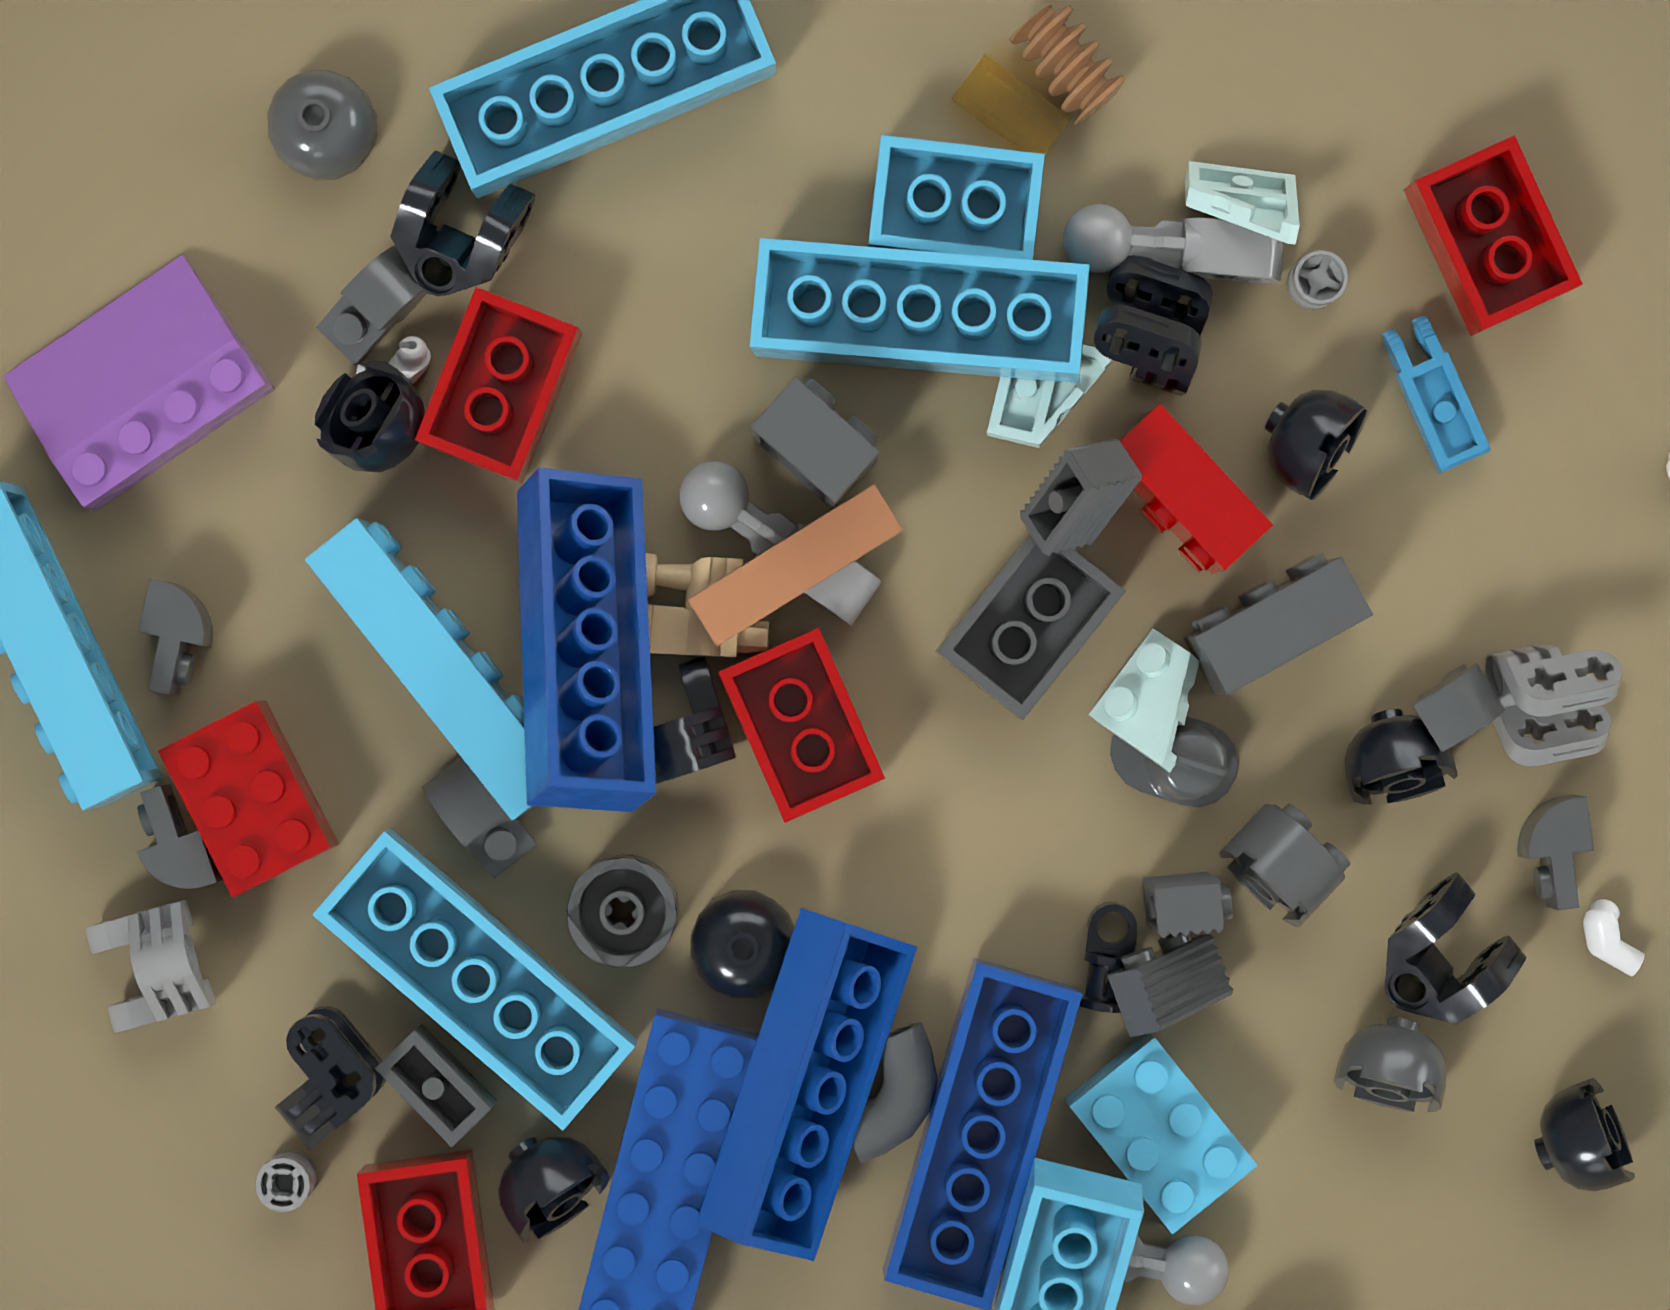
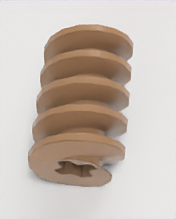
[1009,4,1126,126]

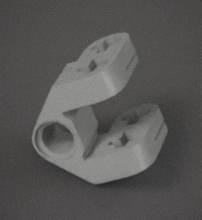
[1485,643,1622,766]
[84,899,216,1033]

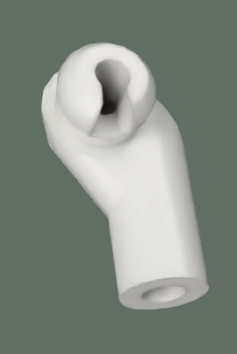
[356,336,431,384]
[1583,899,1645,977]

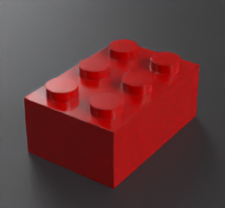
[1404,135,1583,337]
[415,287,582,484]
[1119,404,1273,574]
[718,628,885,823]
[158,700,339,898]
[357,1150,495,1310]

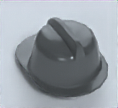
[1110,716,1238,807]

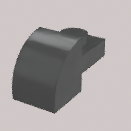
[316,246,427,365]
[138,578,213,695]
[1413,663,1505,752]
[422,756,537,878]
[137,784,223,889]
[1517,795,1594,910]

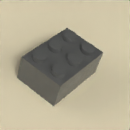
[750,377,880,510]
[935,533,1126,720]
[1184,553,1373,695]

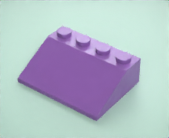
[3,255,275,511]

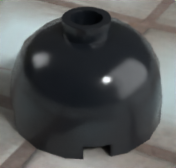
[314,361,425,473]
[1265,389,1367,500]
[1345,709,1458,805]
[690,890,794,998]
[1534,1078,1635,1191]
[498,1137,610,1242]

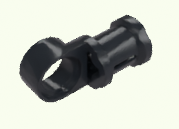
[1079,901,1137,1013]

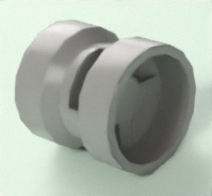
[1286,250,1349,310]
[255,1150,318,1212]

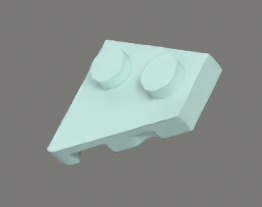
[1185,161,1300,245]
[987,345,1112,448]
[1089,628,1200,773]

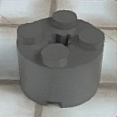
[1219,803,1350,927]
[567,854,679,967]

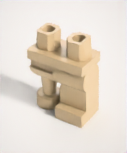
[645,553,770,658]

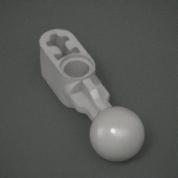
[1063,204,1284,284]
[679,461,882,626]
[1010,1217,1229,1305]

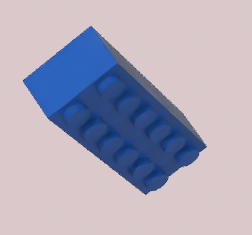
[517,468,656,812]
[696,908,917,1261]
[883,958,1083,1310]
[579,1008,759,1310]

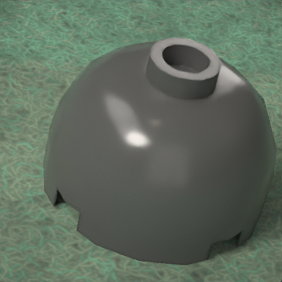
[267,70,377,180]
[1334,1017,1447,1112]

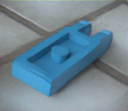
[1381,315,1491,474]

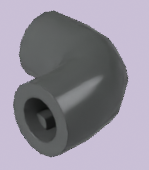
[853,1022,938,1163]

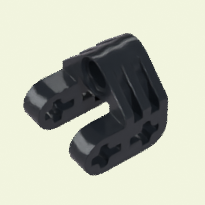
[390,150,536,296]
[1094,255,1213,396]
[653,657,736,784]
[1385,872,1527,1024]
[275,1006,385,1150]

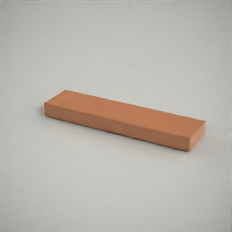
[687,484,903,646]

